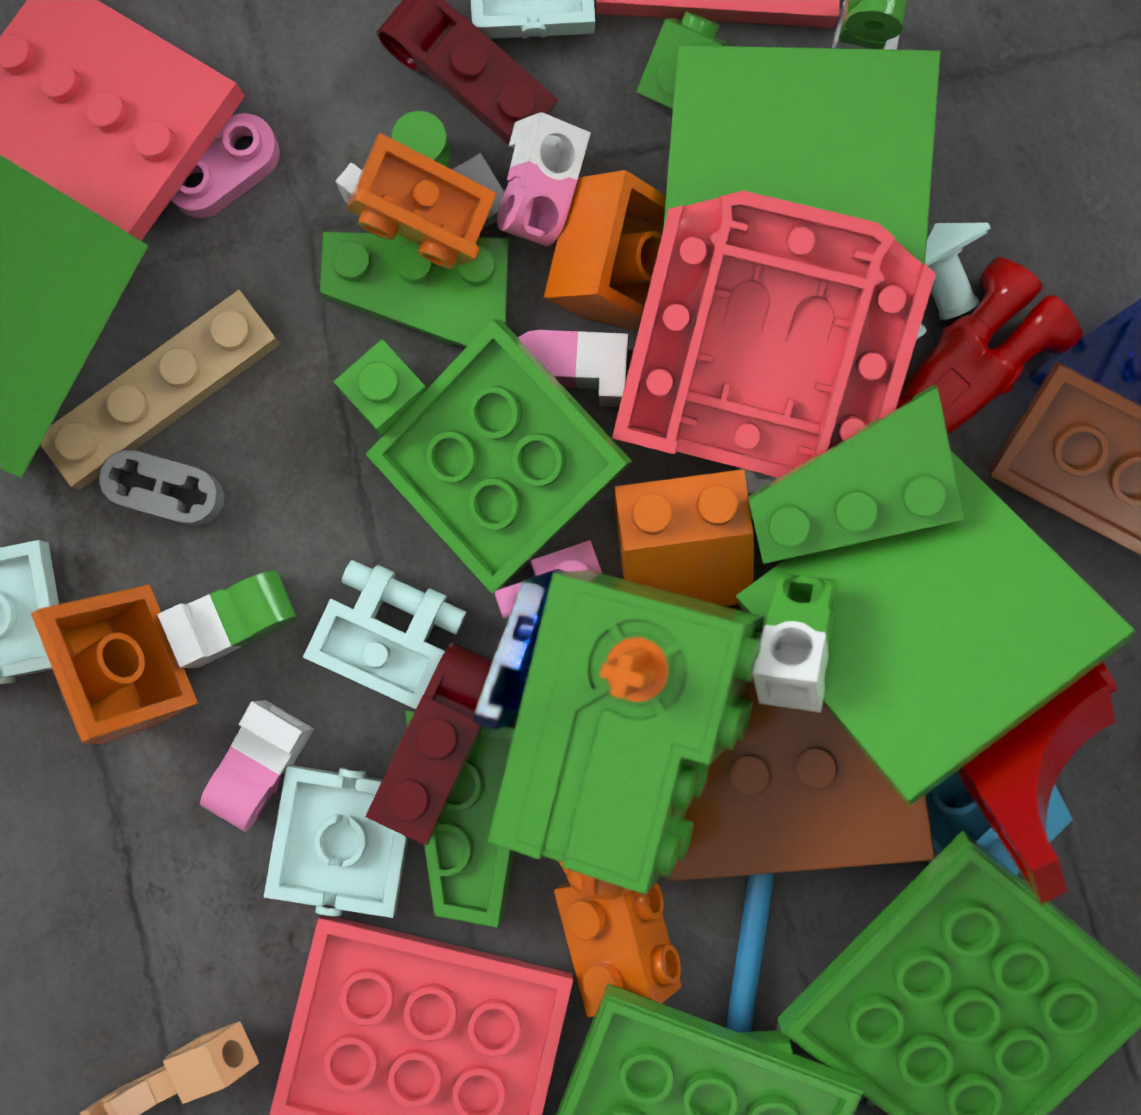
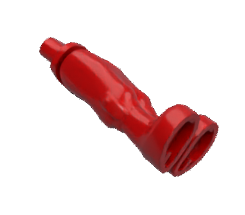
[896,257,1083,436]

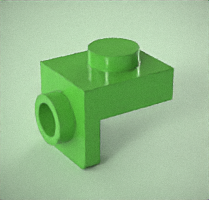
[636,11,728,109]

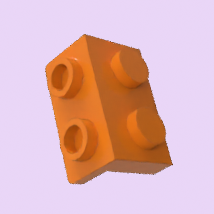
[346,133,497,269]
[553,882,681,1018]

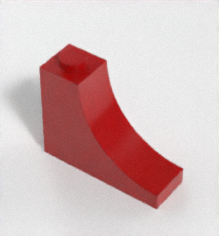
[955,662,1117,905]

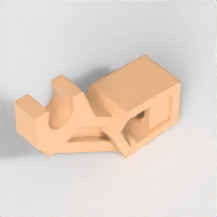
[80,1021,259,1115]

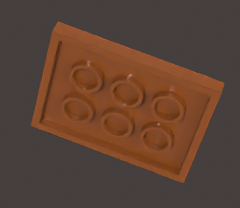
[669,676,936,881]

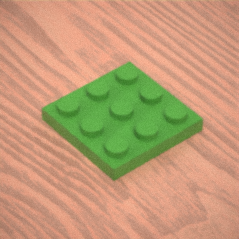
[366,319,632,594]

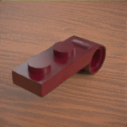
[376,0,558,149]
[365,642,511,845]

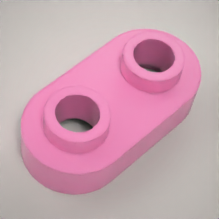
[171,113,280,219]

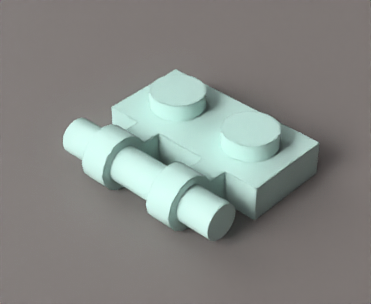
[303,560,467,709]

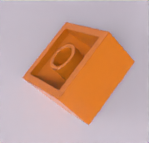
[544,170,666,331]
[612,469,754,607]
[31,584,198,744]

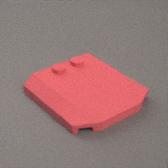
[612,190,936,478]

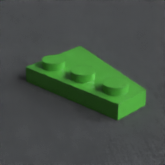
[320,232,510,348]
[405,710,515,928]

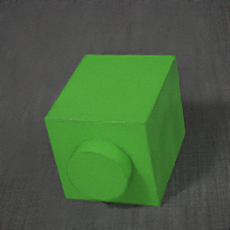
[333,339,427,437]

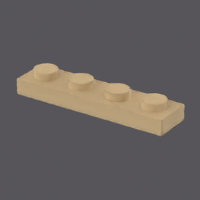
[40,290,281,490]

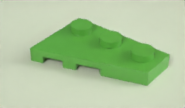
[748,385,964,564]

